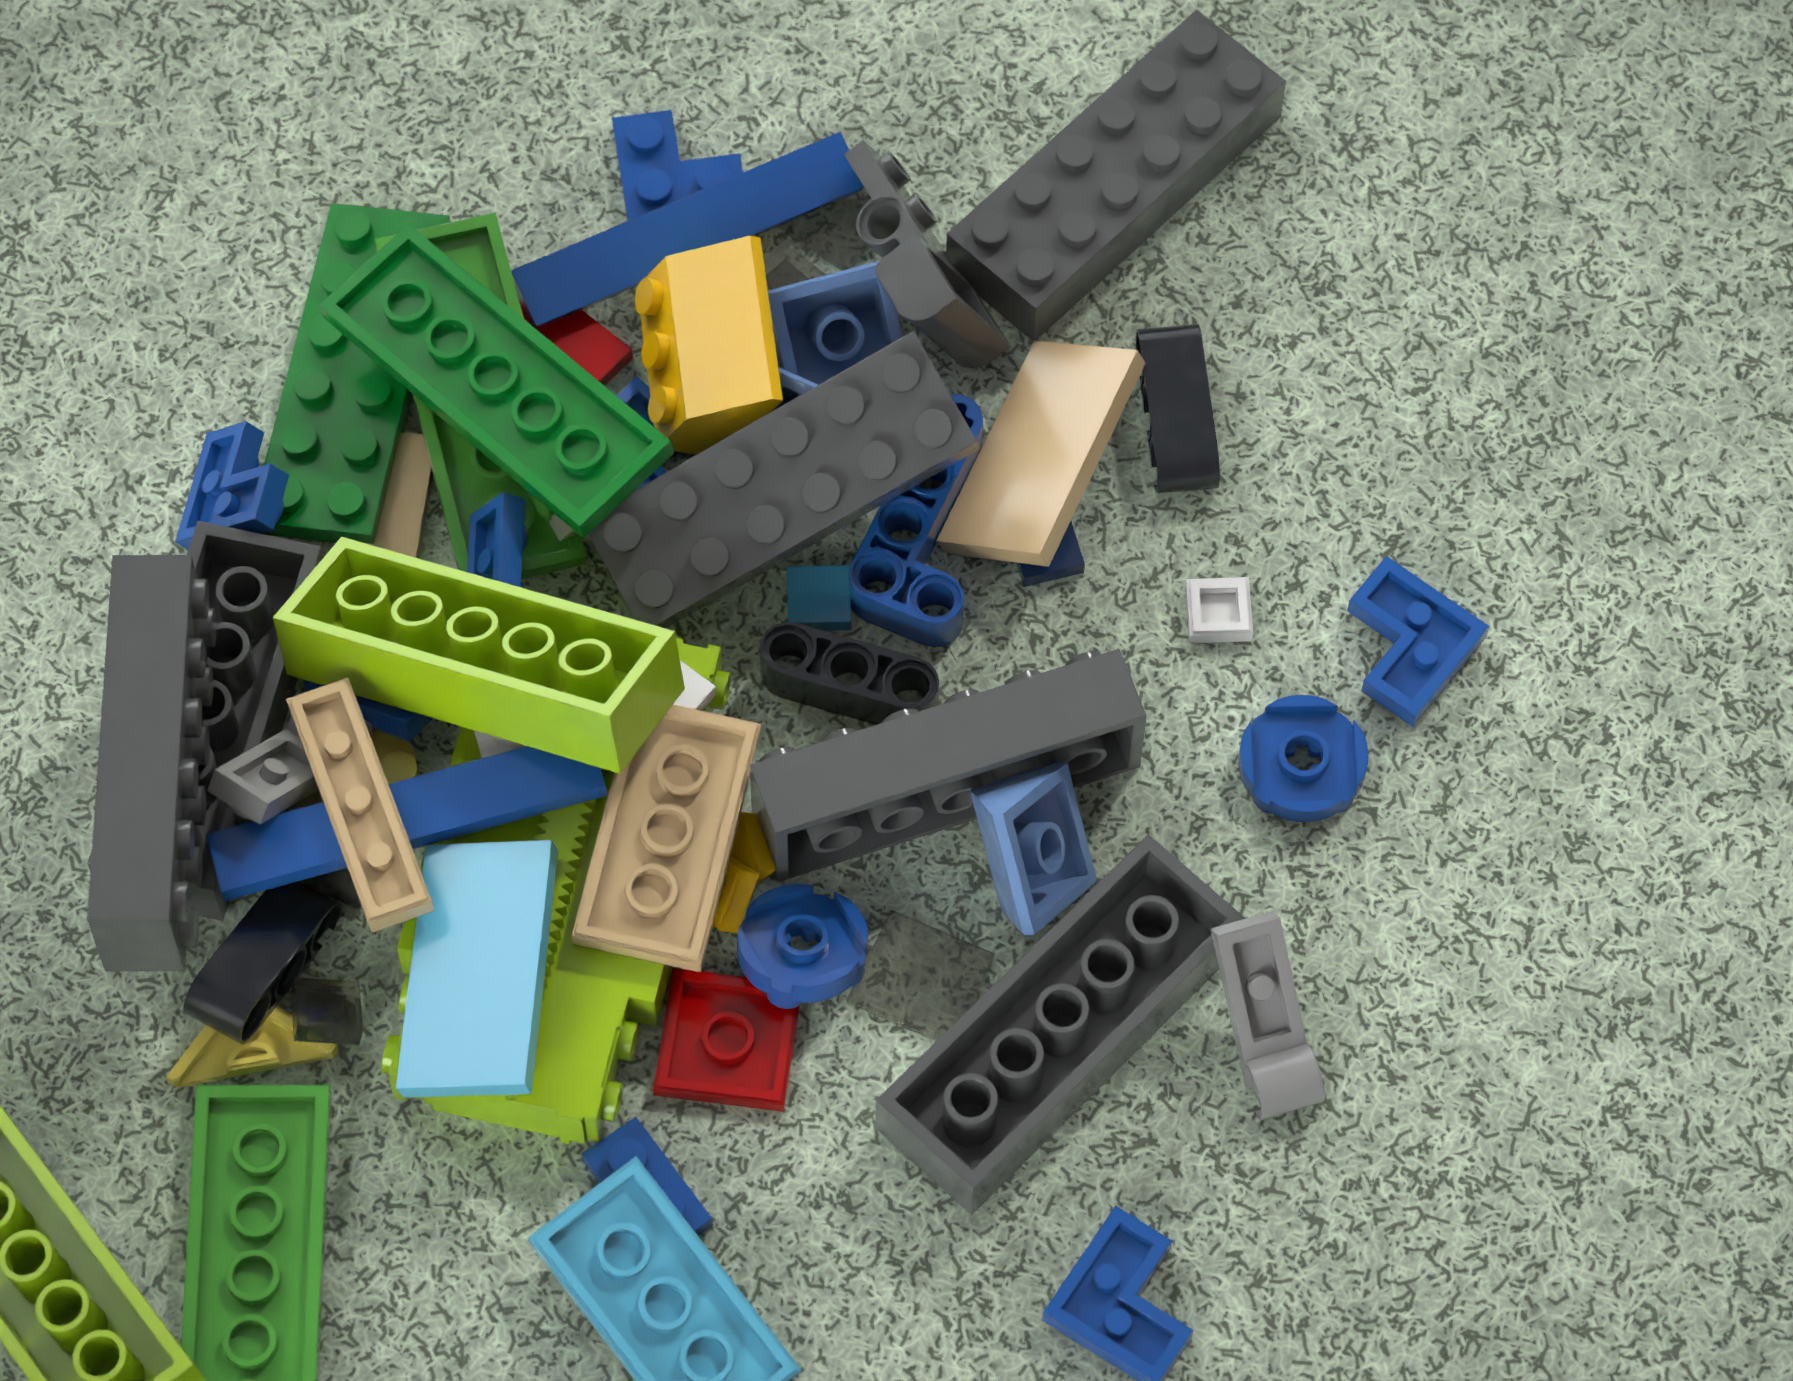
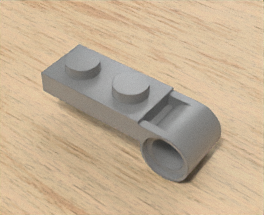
[207,716,373,824]
[1211,911,1325,1120]

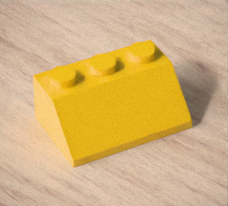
[635,236,783,455]

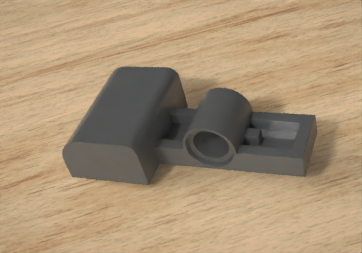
[844,140,1011,368]

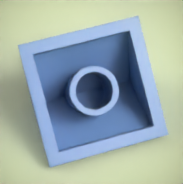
[768,261,903,385]
[970,762,1097,935]

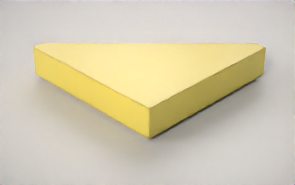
[166,1006,339,1088]

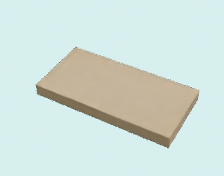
[936,340,1146,567]
[571,705,761,972]

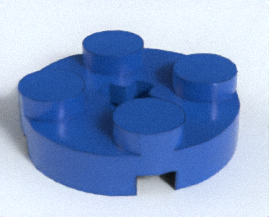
[1238,695,1368,822]
[737,884,868,1009]

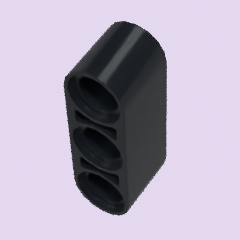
[1135,324,1220,493]
[759,622,939,725]
[183,881,342,1044]

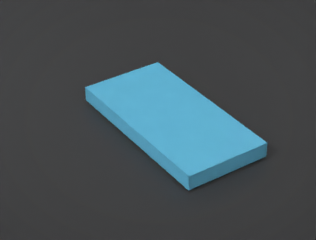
[396,840,558,1097]
[528,1156,801,1381]

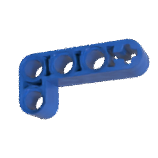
[849,394,983,648]

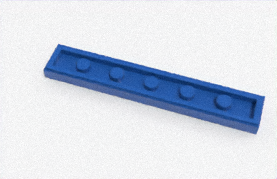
[511,131,864,329]
[206,746,607,901]

